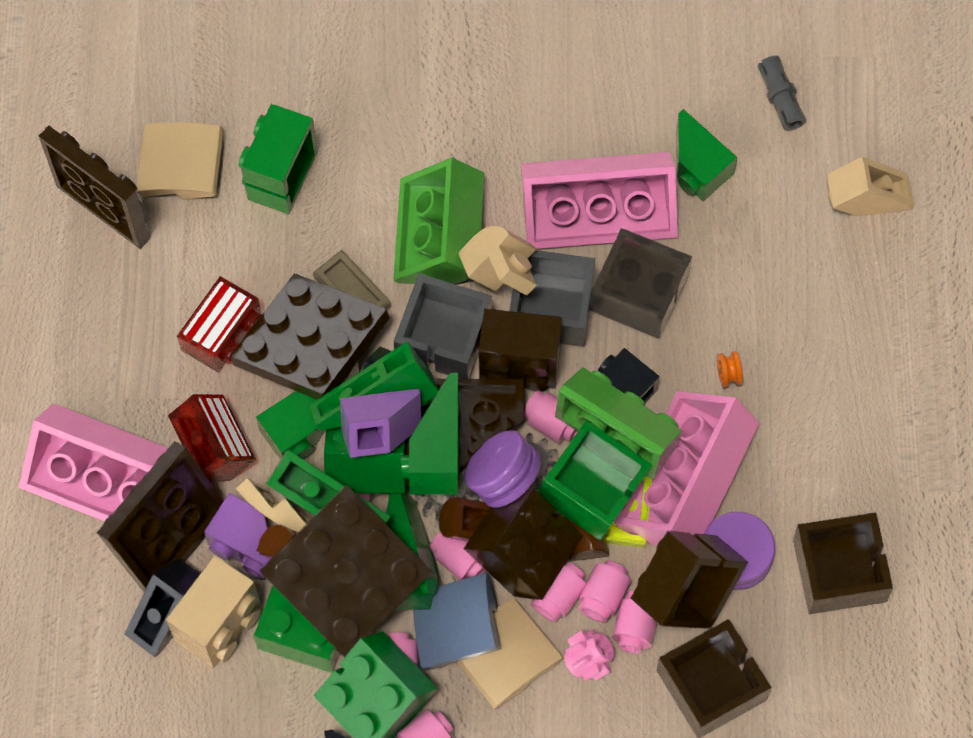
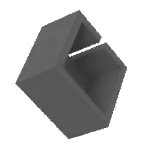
[509,250,596,346]
[393,274,492,379]

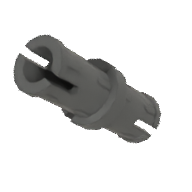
[758,56,806,131]

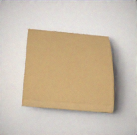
[136,122,224,200]
[235,478,312,532]
[457,597,563,709]

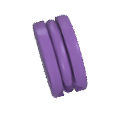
[465,431,541,508]
[704,512,775,590]

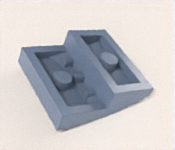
[413,573,501,670]

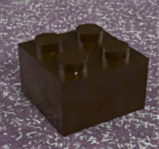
[478,308,562,391]
[464,487,582,600]
[793,512,893,614]
[630,531,748,629]
[656,619,772,738]

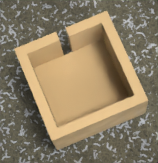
[166,556,261,669]

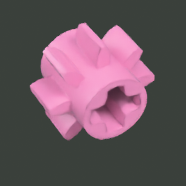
[564,630,614,681]

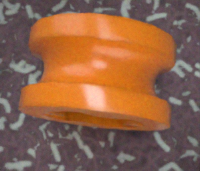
[717,351,743,388]

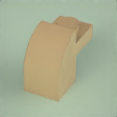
[458,226,537,295]

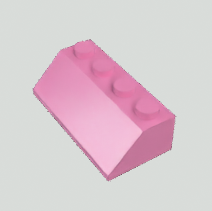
[521,152,678,249]
[613,391,760,547]
[19,403,168,521]

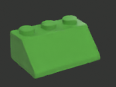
[393,157,484,284]
[555,367,682,480]

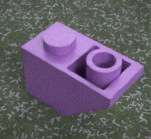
[340,389,421,458]
[204,493,270,579]

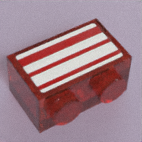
[177,276,262,373]
[168,394,256,482]

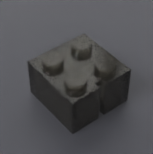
[589,228,692,339]

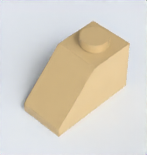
[827,157,914,216]

